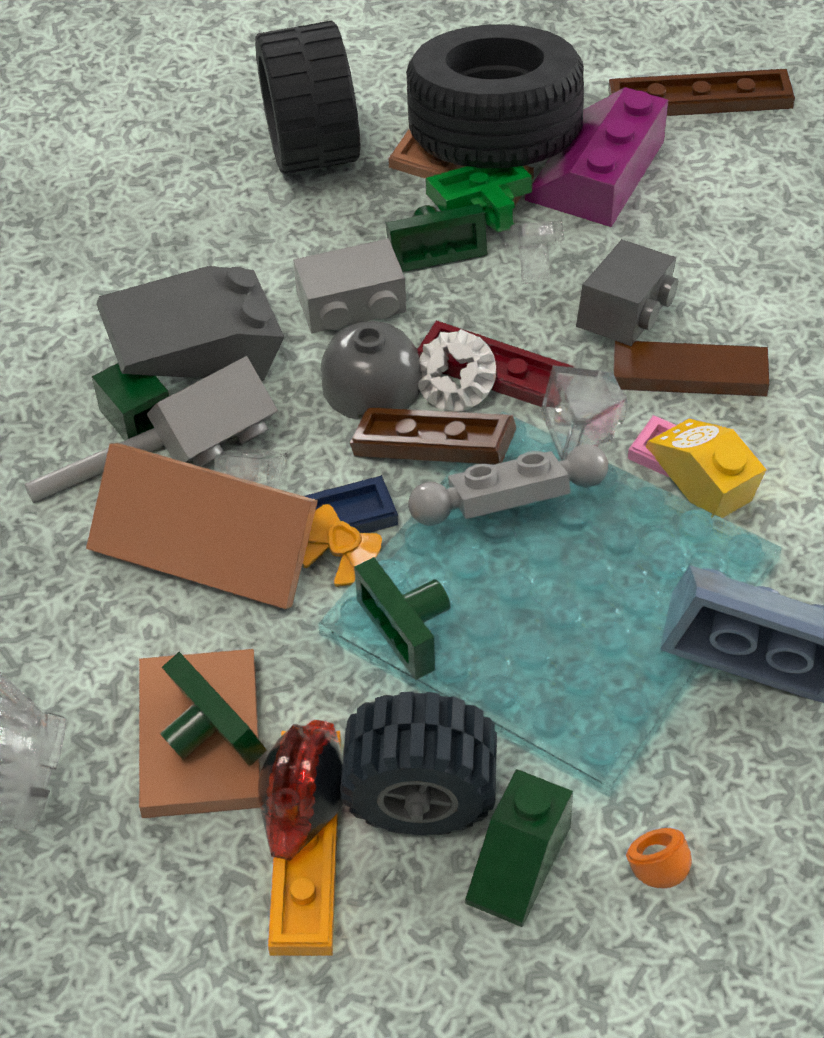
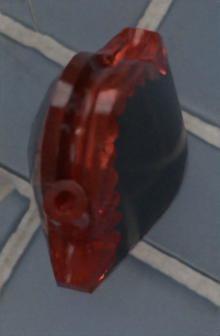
[258,719,343,861]

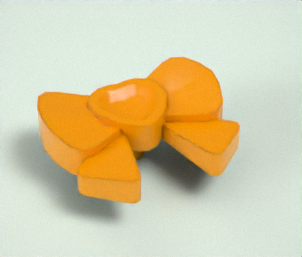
[302,504,382,587]

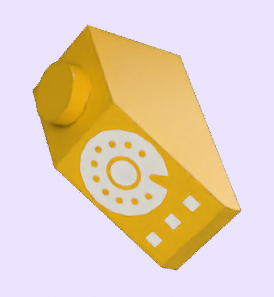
[645,418,767,525]

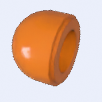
[626,828,692,888]

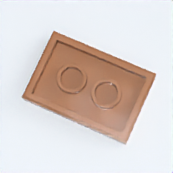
[139,649,262,818]

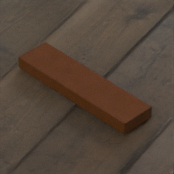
[608,69,795,116]

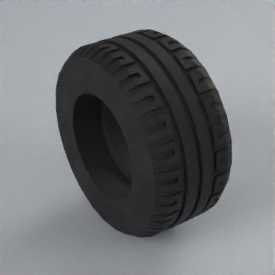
[406,24,584,168]

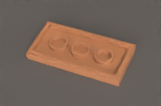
[86,443,318,609]

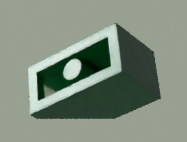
[465,769,573,927]

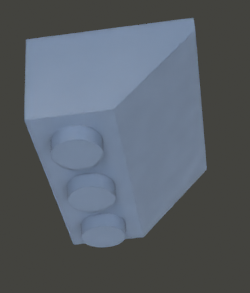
[660,565,824,703]

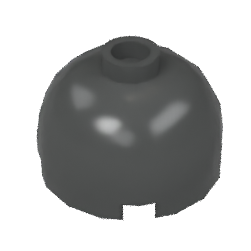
[320,321,422,420]

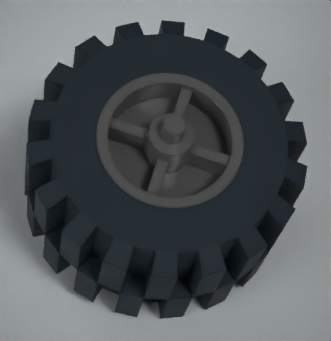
[340,691,497,836]

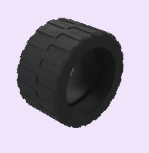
[255,20,361,175]

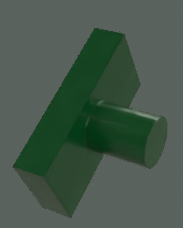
[385,204,488,272]
[354,557,451,680]
[160,651,267,767]

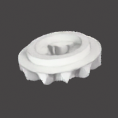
[418,329,496,412]

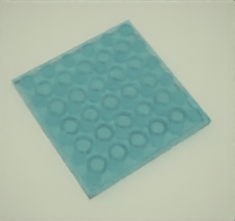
[318,411,782,797]

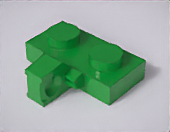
[425,166,532,233]

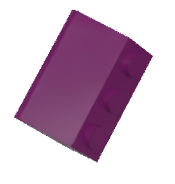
[525,87,668,227]

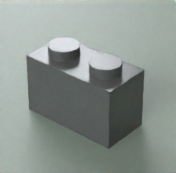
[576,239,679,346]

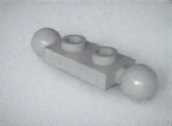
[408,444,608,526]

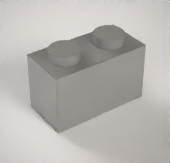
[293,238,406,334]
[147,356,278,467]

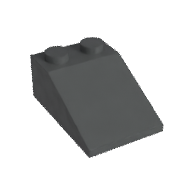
[96,266,284,381]

